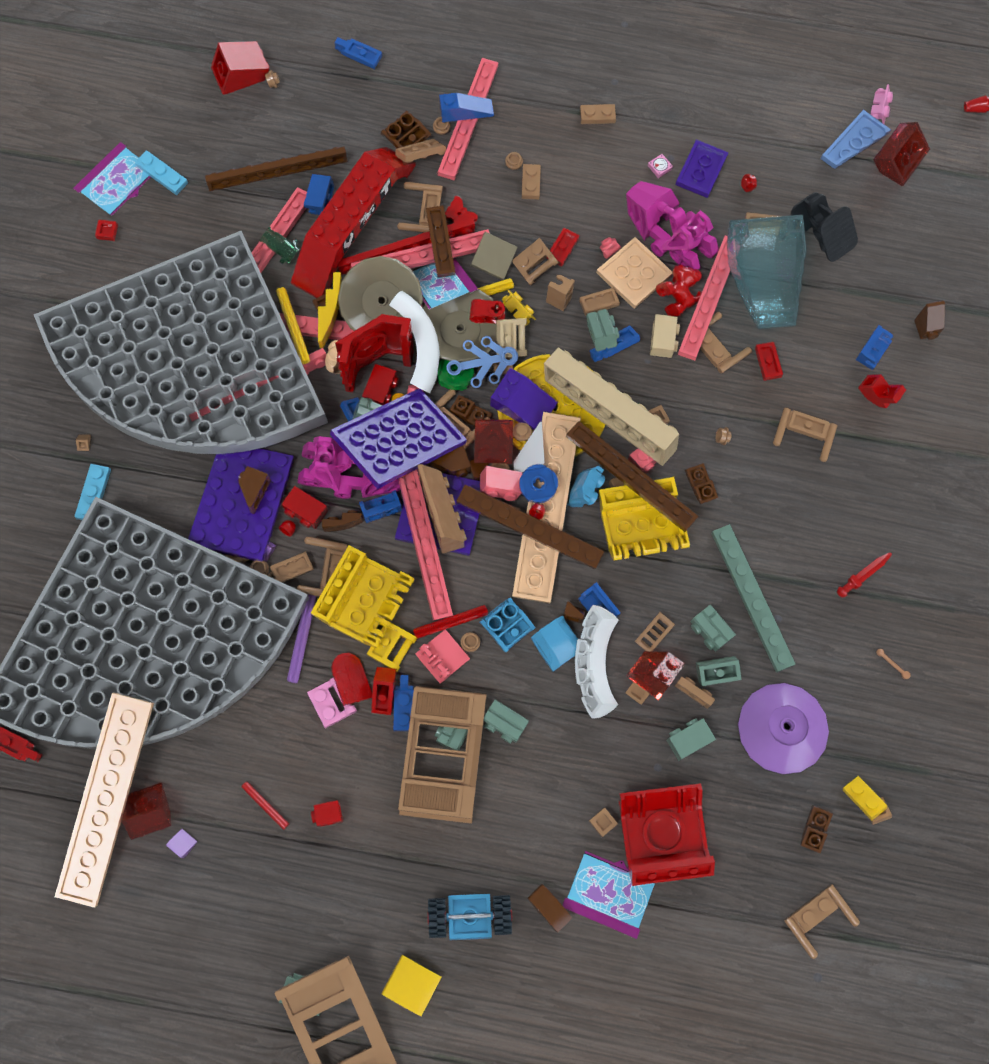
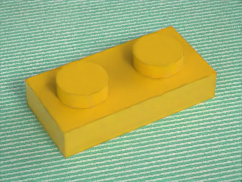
[843,776,887,821]

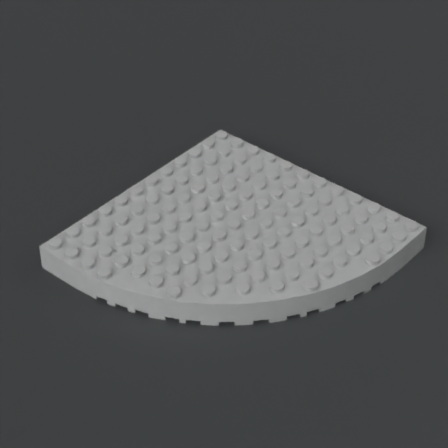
[34,231,328,454]
[0,497,309,749]

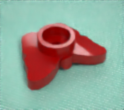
[445,196,478,223]

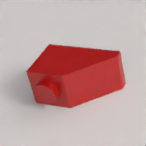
[371,667,397,715]

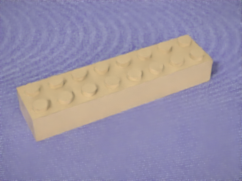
[544,347,679,466]

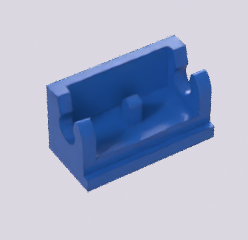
[304,174,335,215]
[856,325,893,370]
[359,490,402,523]
[578,582,620,618]

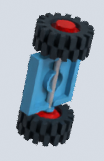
[428,894,512,940]

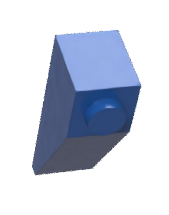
[439,93,494,122]

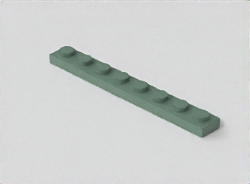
[711,524,795,673]

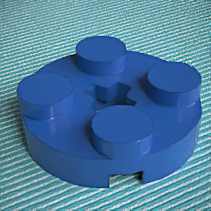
[519,464,558,503]

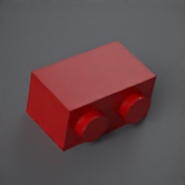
[362,364,399,405]
[282,486,328,530]

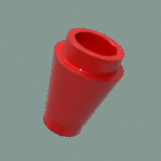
[964,95,989,113]

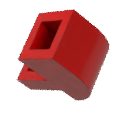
[858,374,906,408]

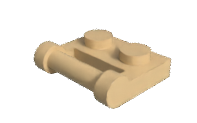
[497,318,527,358]

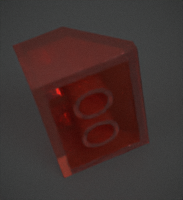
[873,122,930,186]

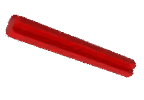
[413,605,488,639]

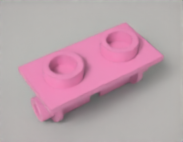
[870,85,893,124]

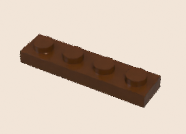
[426,206,455,278]

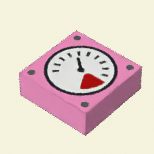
[648,154,673,178]

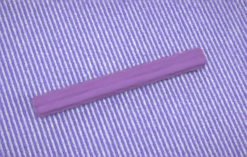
[287,595,317,683]

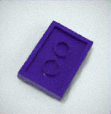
[675,140,728,198]

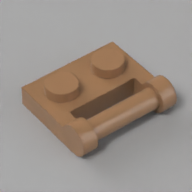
[512,238,559,286]

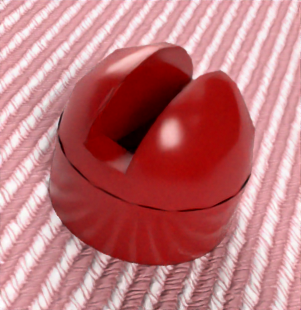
[529,503,546,520]
[279,520,296,537]

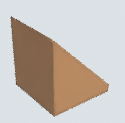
[76,434,91,451]

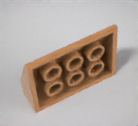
[418,464,467,554]

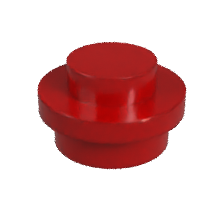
[741,174,757,192]

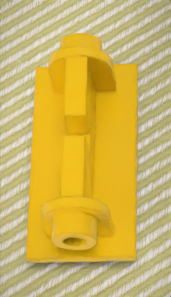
[502,290,536,326]

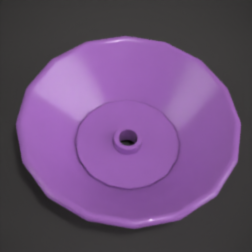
[738,683,829,774]

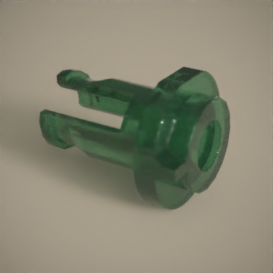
[259,226,300,265]

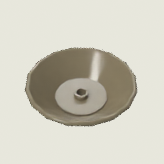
[338,256,423,331]
[422,289,498,362]

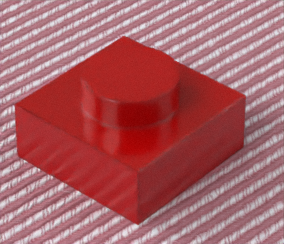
[95,220,118,241]

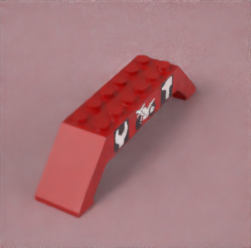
[291,147,416,298]

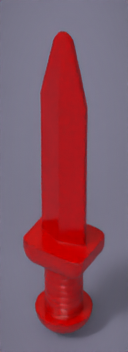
[837,553,892,597]

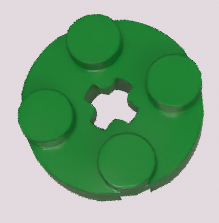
[437,359,474,391]

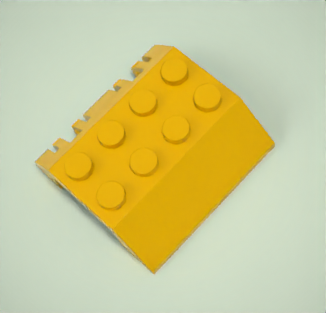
[599,477,690,561]
[311,545,415,648]

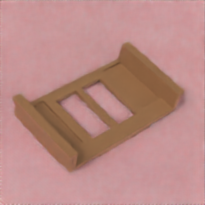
[398,686,487,824]
[275,956,397,1064]

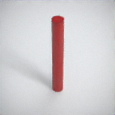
[241,781,289,830]

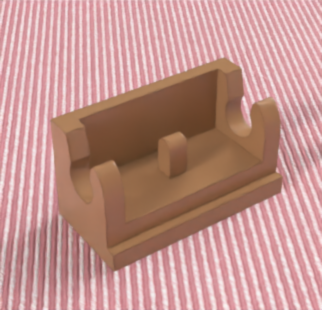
[546,275,575,311]

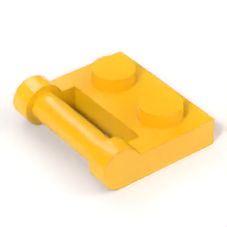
[367,622,417,672]

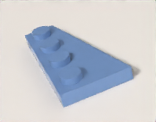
[821,110,891,169]

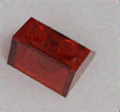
[474,419,513,464]
[626,651,685,700]
[122,782,171,840]

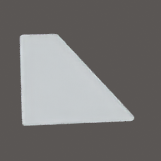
[514,422,545,472]

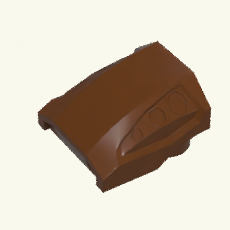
[381,111,431,148]

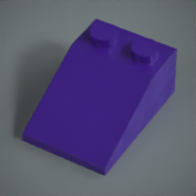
[490,368,557,430]

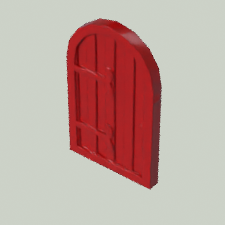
[331,653,372,706]

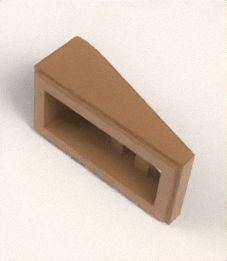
[635,612,675,654]

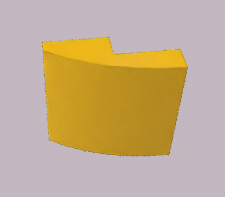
[381,955,441,1016]

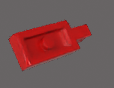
[0,726,42,762]

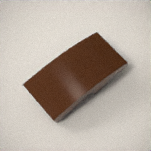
[450,395,492,427]
[685,463,718,504]
[322,510,363,532]
[800,805,833,853]
[527,884,572,933]

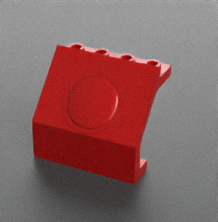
[335,314,414,393]
[618,783,715,886]

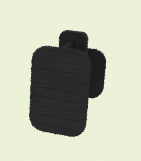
[791,192,858,262]

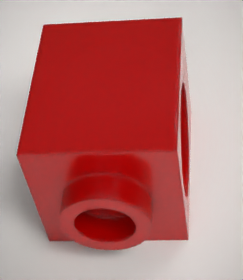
[311,800,343,827]

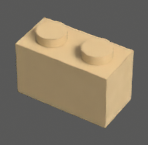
[650,314,680,358]

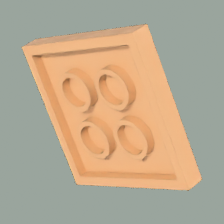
[596,237,673,309]

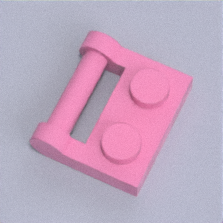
[307,678,357,728]

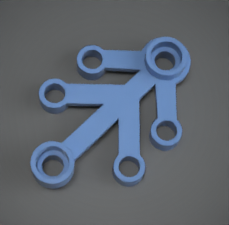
[447,336,518,388]

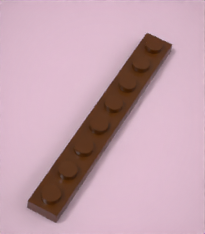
[205,146,348,191]
[566,421,698,532]
[456,485,604,569]

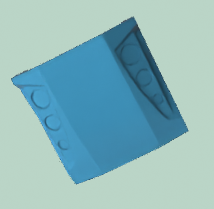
[568,466,605,507]
[479,598,536,652]
[531,616,578,672]

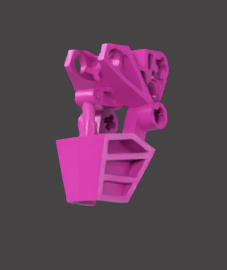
[626,181,719,270]
[298,436,401,499]

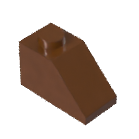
[914,301,945,340]
[428,446,471,478]
[238,466,271,514]

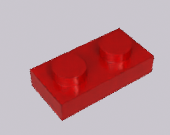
[546,228,580,266]
[755,342,783,381]

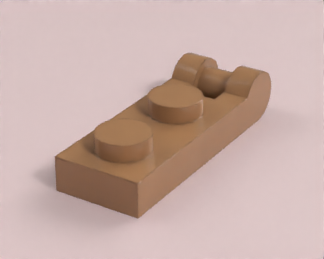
[396,139,446,163]

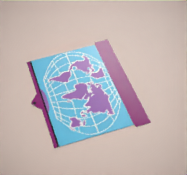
[73,142,151,216]
[413,258,478,309]
[562,851,655,939]

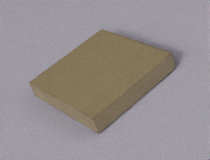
[470,232,517,281]

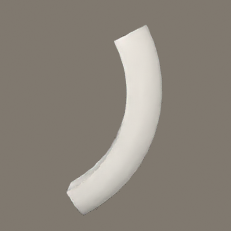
[390,291,440,393]
[575,605,619,718]

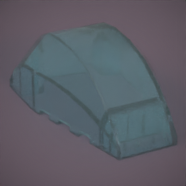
[727,215,807,329]

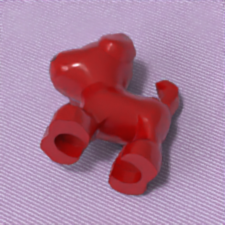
[656,264,702,316]

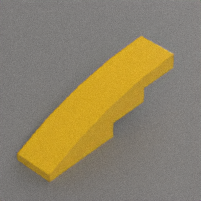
[318,272,342,348]

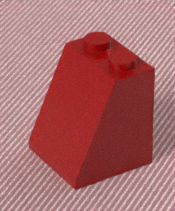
[211,41,269,95]

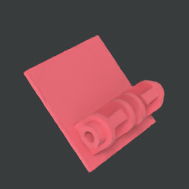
[415,629,470,684]

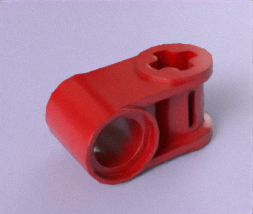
[469,299,505,324]

